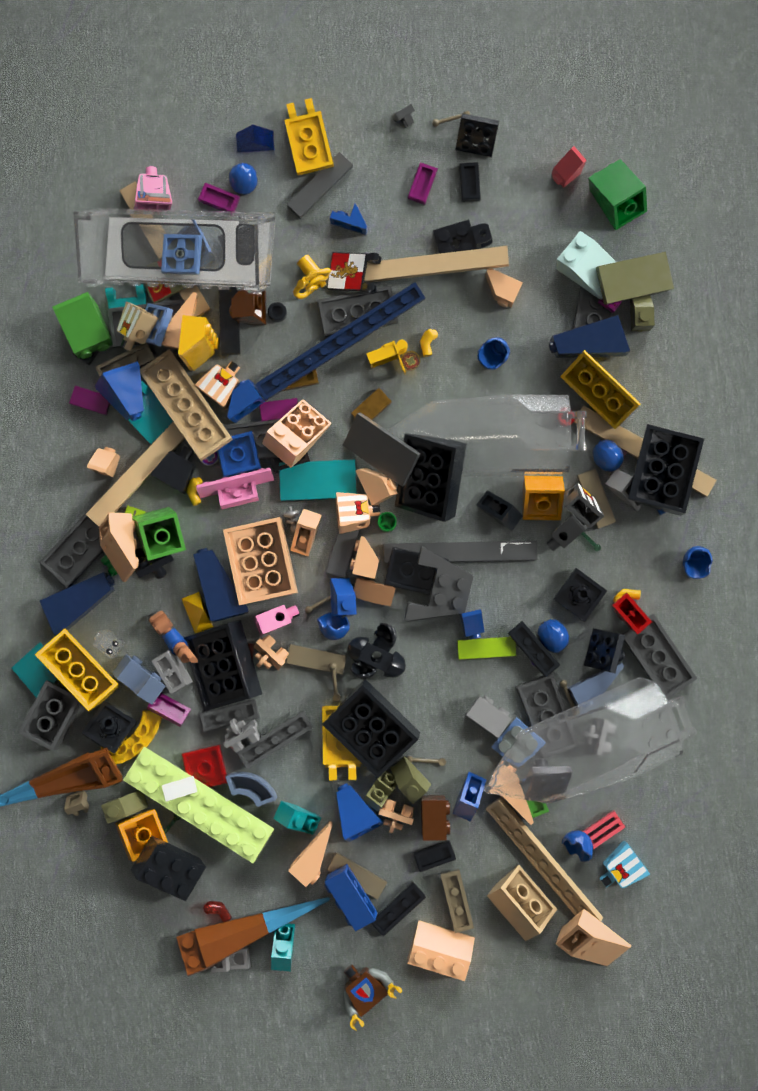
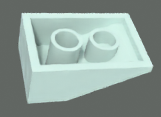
[556,231,616,300]

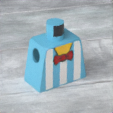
[599,841,650,888]

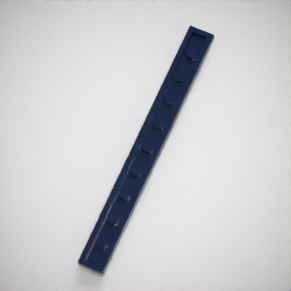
[255,282,425,401]

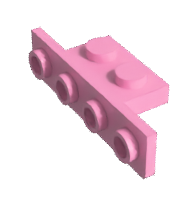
[196,468,274,510]

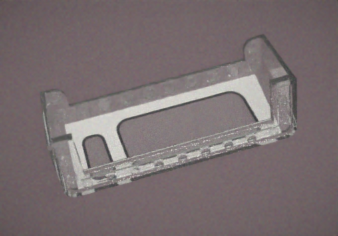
[74,208,275,294]

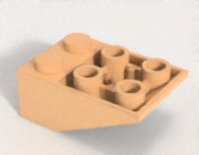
[262,399,332,468]
[99,513,138,582]
[556,909,631,966]

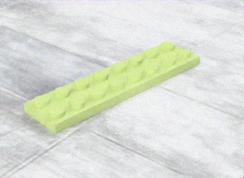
[123,747,275,863]

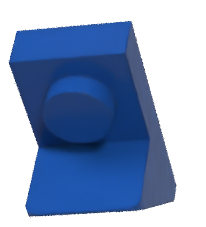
[330,203,367,235]

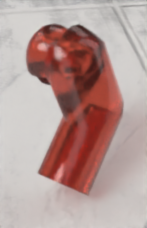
[203,901,232,922]

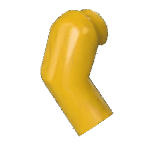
[420,329,438,357]
[186,477,203,506]
[613,589,641,603]

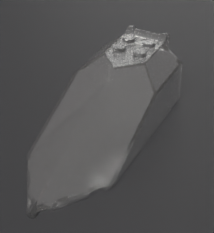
[387,395,587,477]
[484,677,697,804]

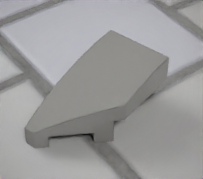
[211,947,251,972]

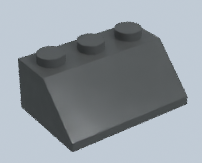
[18,680,82,751]

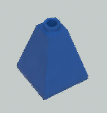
[95,362,144,421]
[336,783,383,842]

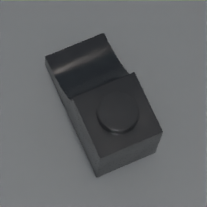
[476,490,523,531]

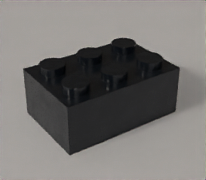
[131,835,206,901]

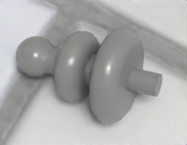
[283,506,299,532]

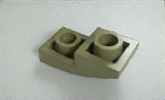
[363,771,397,812]

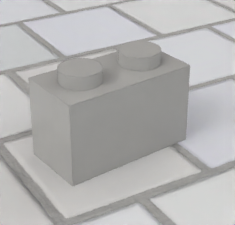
[466,695,512,738]

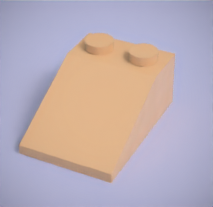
[288,821,333,887]

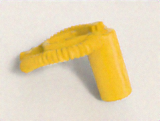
[293,255,331,299]

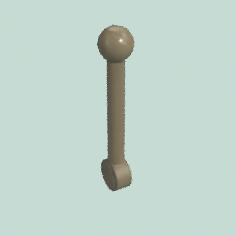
[432,111,470,127]
[305,596,331,614]
[329,662,341,701]
[560,680,581,719]
[406,756,446,766]

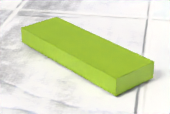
[457,637,516,659]

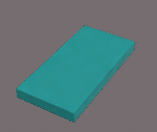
[279,460,357,501]

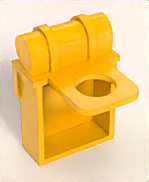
[366,339,408,375]

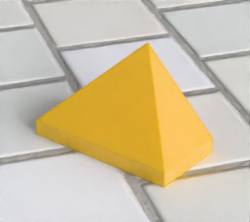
[182,592,213,634]

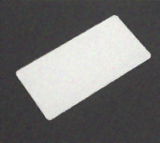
[162,776,197,801]

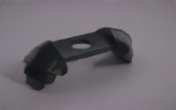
[350,623,397,679]
[348,637,406,678]

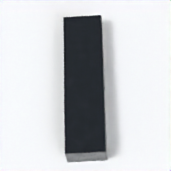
[218,282,241,355]

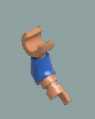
[149,611,198,663]

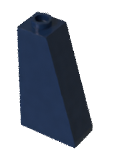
[549,315,630,358]
[193,548,249,623]
[40,572,115,636]

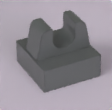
[392,104,415,128]

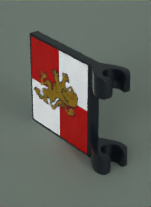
[327,252,382,294]

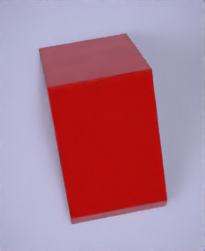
[612,592,652,635]

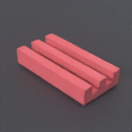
[582,810,625,849]

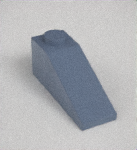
[568,663,624,711]

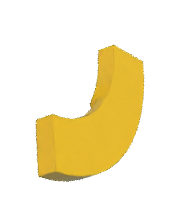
[101,710,162,765]

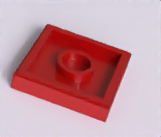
[182,745,227,787]

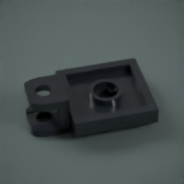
[433,219,493,254]

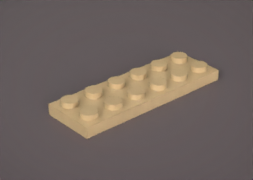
[140,349,233,461]

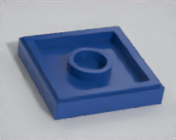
[217,431,261,477]

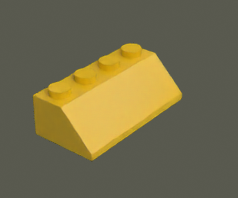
[178,315,219,371]
[560,350,640,429]
[35,629,119,712]

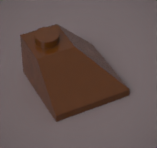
[229,284,266,325]

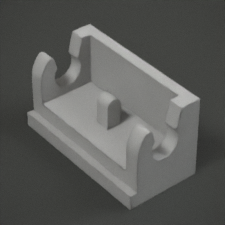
[152,650,193,694]

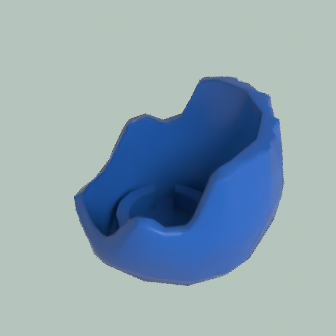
[229,163,258,195]
[477,337,510,370]
[592,439,624,472]
[682,546,713,579]
[317,612,350,640]
[537,619,569,653]
[562,831,593,862]

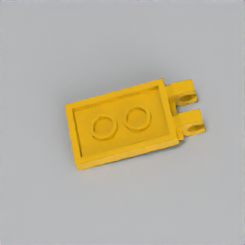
[284,98,334,176]
[322,706,362,781]

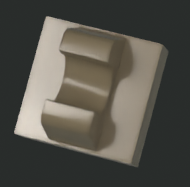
[64,790,89,816]

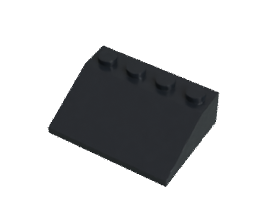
[628,424,704,516]
[395,433,467,522]
[184,620,262,712]
[322,679,420,778]

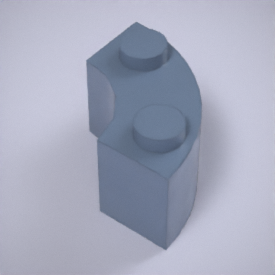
[112,654,166,705]
[225,772,277,807]

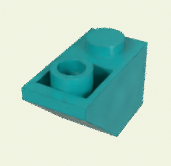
[273,801,322,835]
[271,923,295,972]

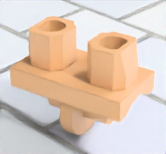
[254,635,289,670]
[378,798,414,833]

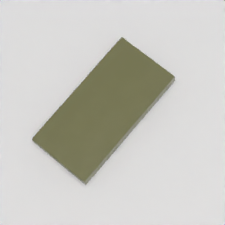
[596,251,674,305]

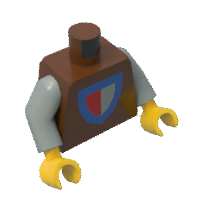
[343,965,402,1031]

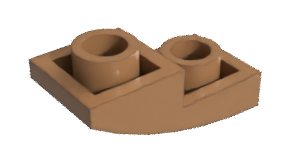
[353,577,396,606]

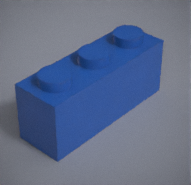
[325,864,378,931]

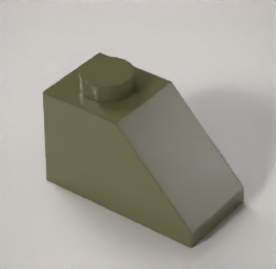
[630,295,655,331]
[391,756,431,804]
[101,790,149,824]

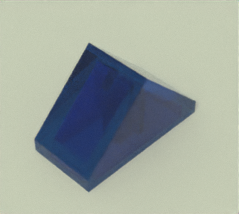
[236,124,275,152]

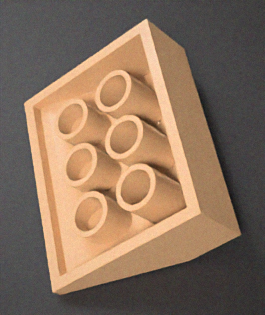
[223,517,298,605]

